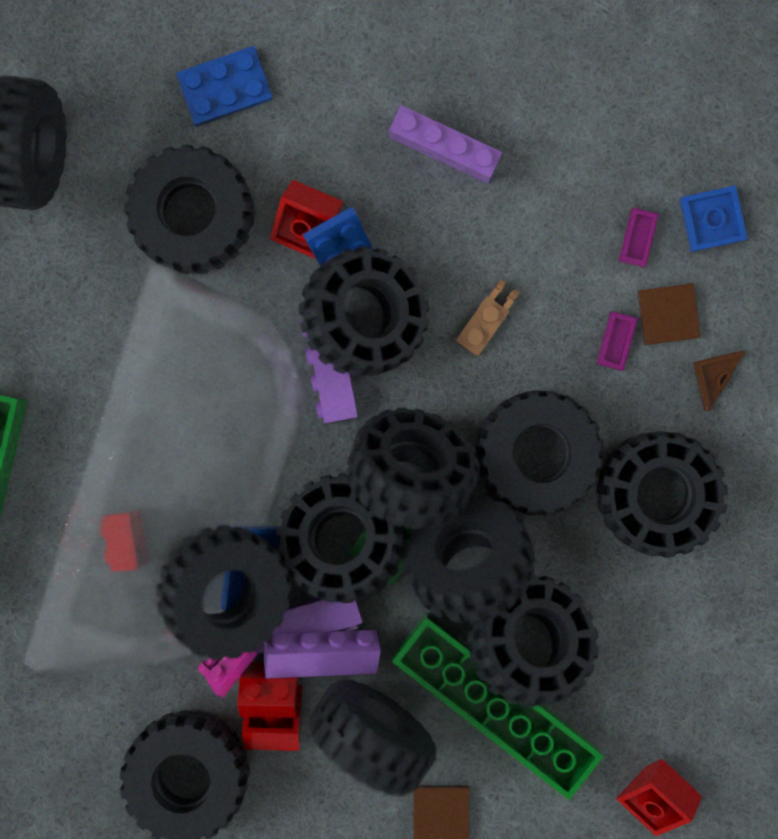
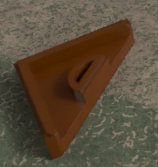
[693,350,745,411]

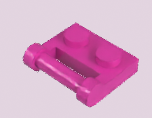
[197,651,257,698]

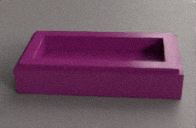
[618,207,659,268]
[596,311,638,371]

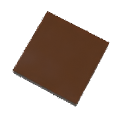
[637,283,701,345]
[413,785,469,839]

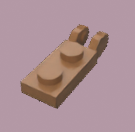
[455,280,520,357]

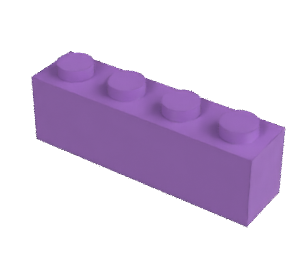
[389,105,502,184]
[300,321,358,423]
[255,598,363,654]
[264,630,381,678]

